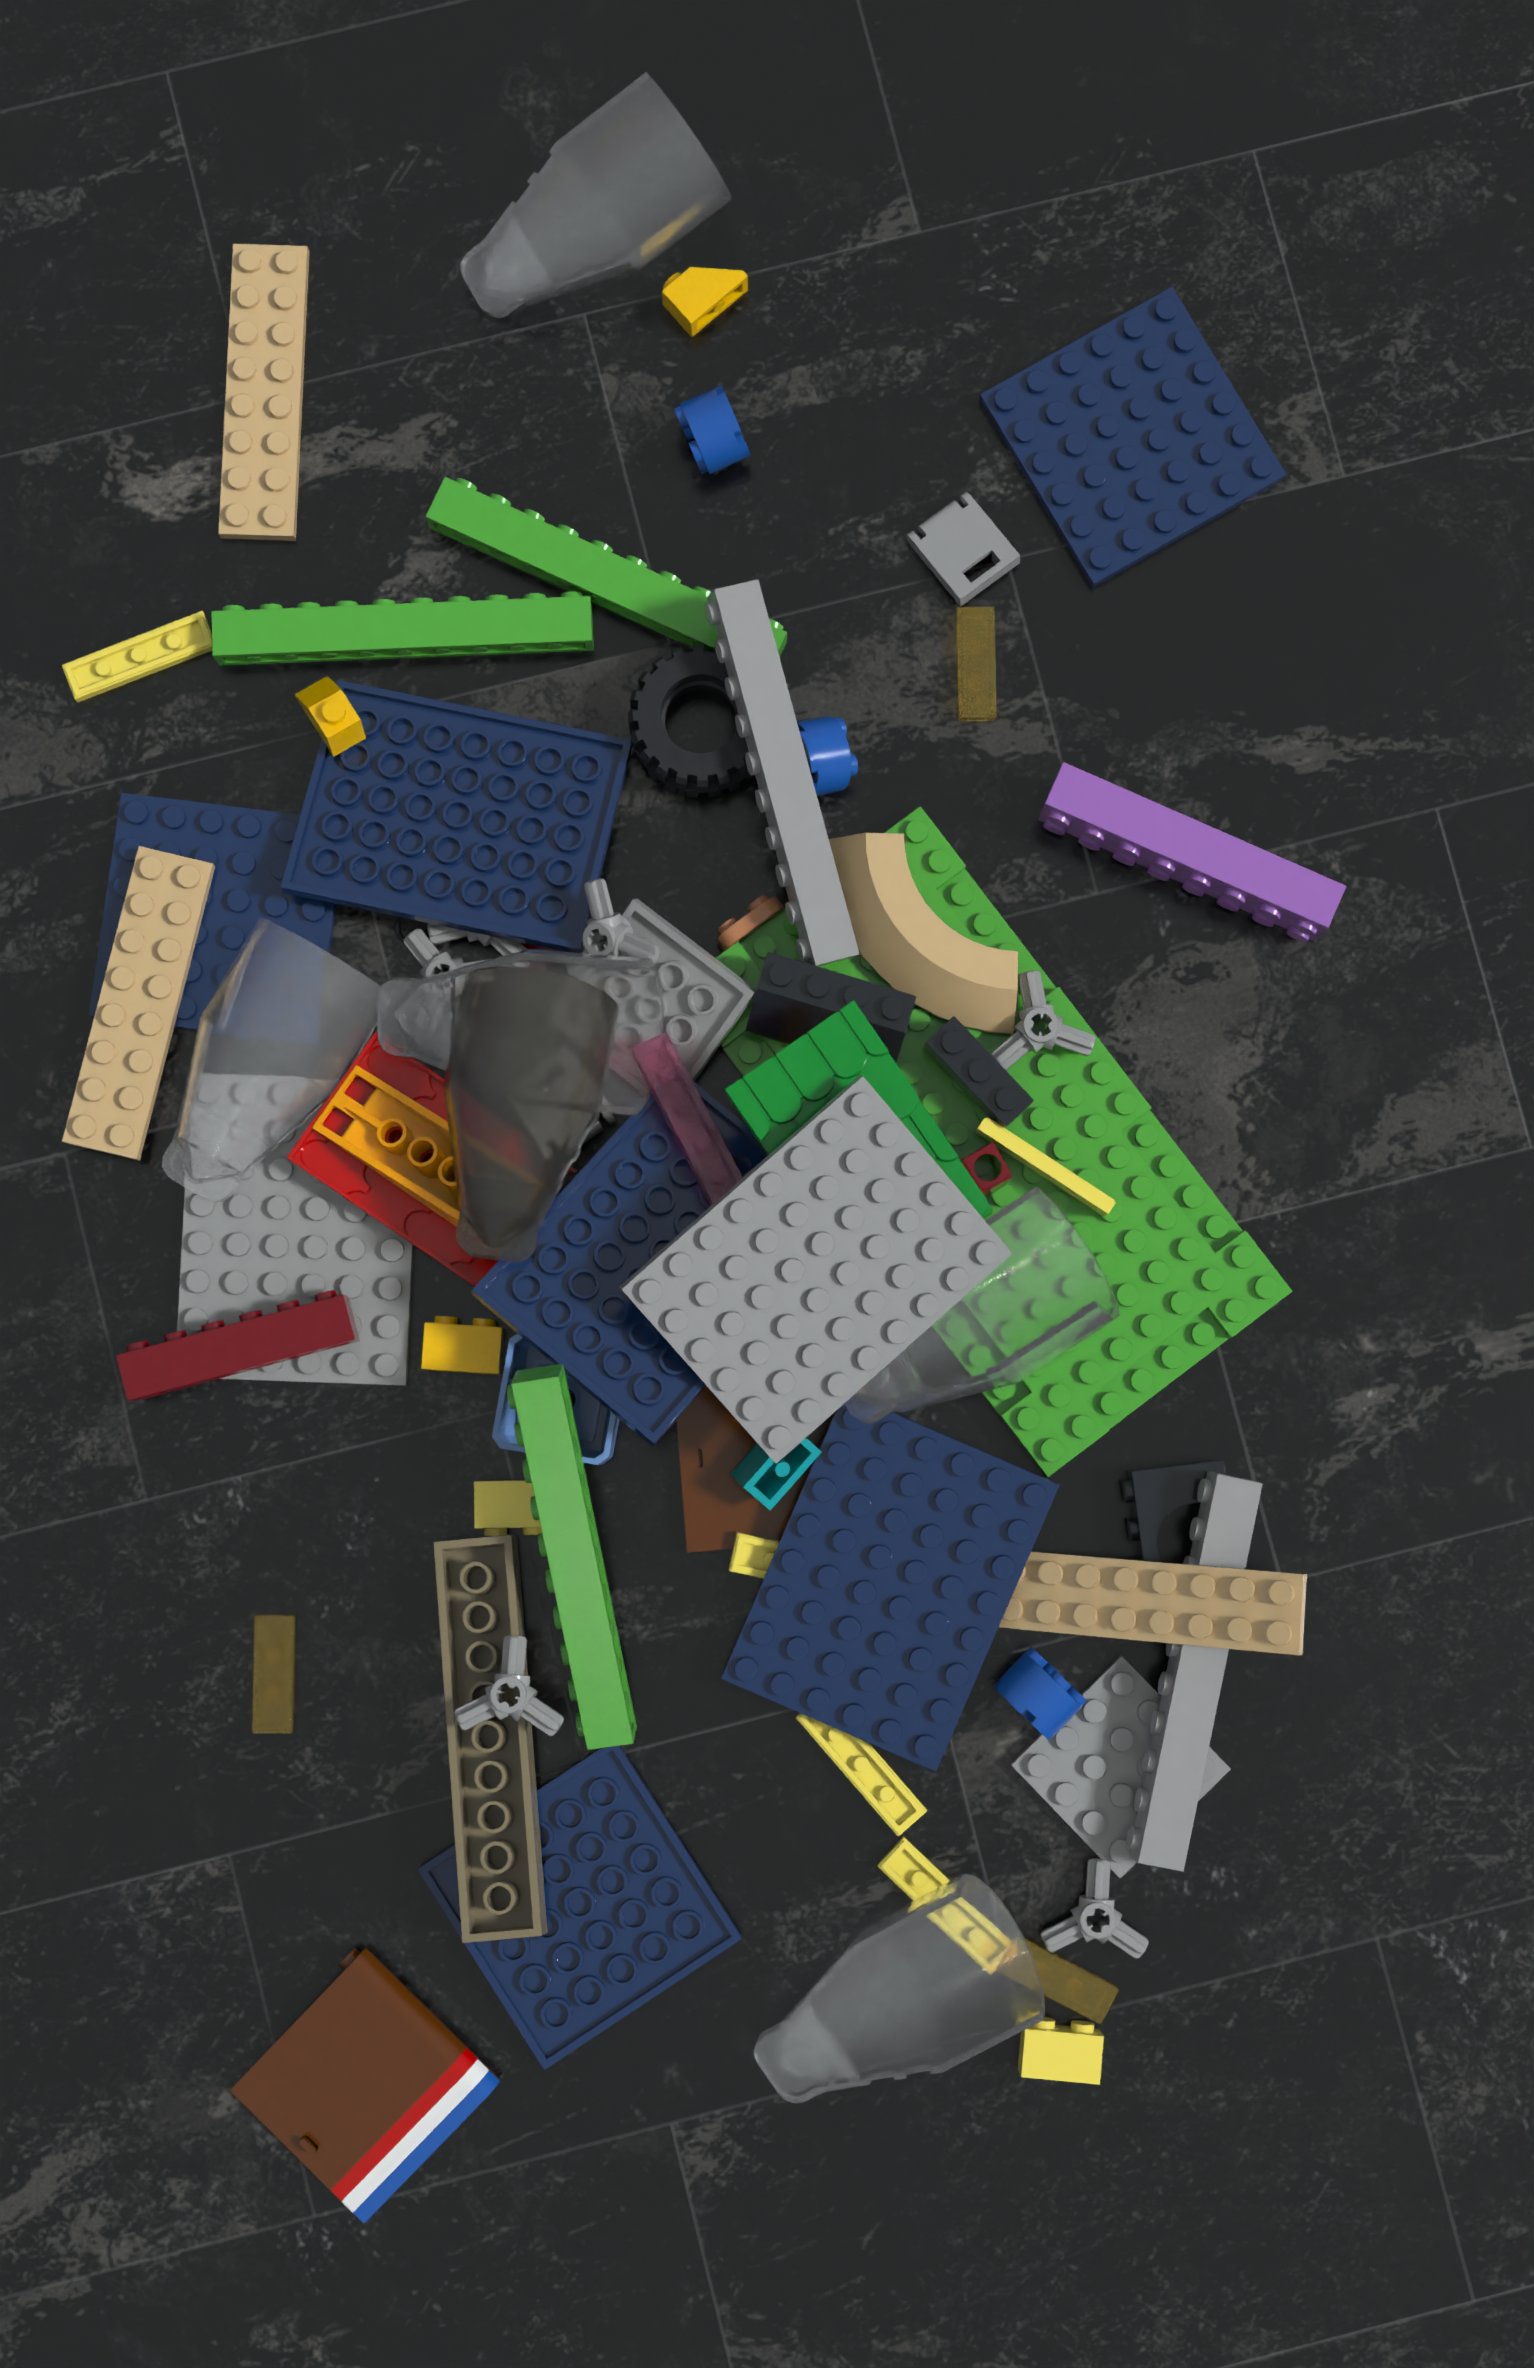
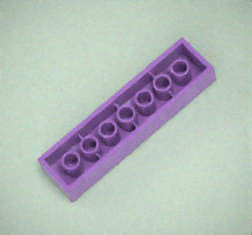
[1038,762,1346,942]

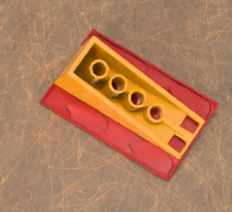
[287,1032,577,1287]

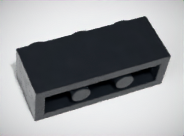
[923,1016,1034,1129]

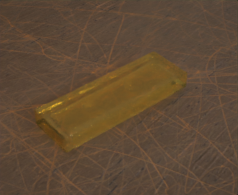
[956,607,997,721]
[252,1615,295,1733]
[997,1934,1119,2024]

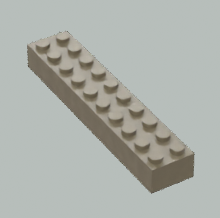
[434,1535,548,1943]

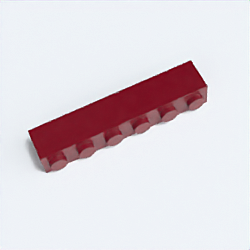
[116,1290,360,1401]

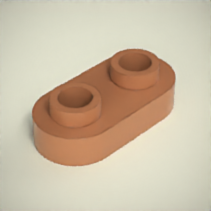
[716,894,785,952]

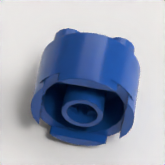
[674,385,751,474]
[797,716,858,796]
[994,1647,1087,1741]

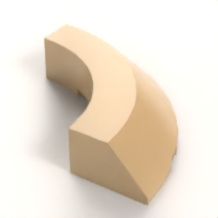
[829,833,1018,1035]

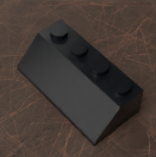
[745,952,917,1063]

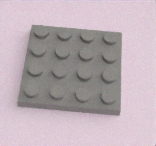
[549,899,756,1097]
[1010,1655,1231,1879]

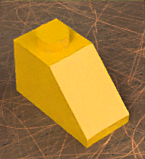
[662,267,748,337]
[295,676,366,757]

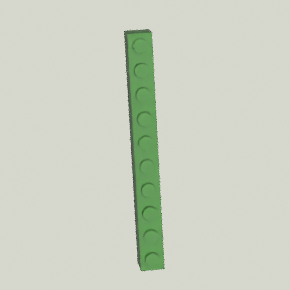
[426,477,787,657]
[211,591,594,666]
[507,1364,637,1750]

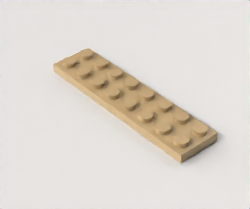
[219,244,309,541]
[62,846,215,1161]
[999,1552,1307,1655]

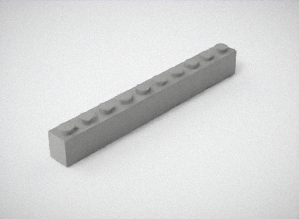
[705,579,859,967]
[1126,1471,1263,1872]

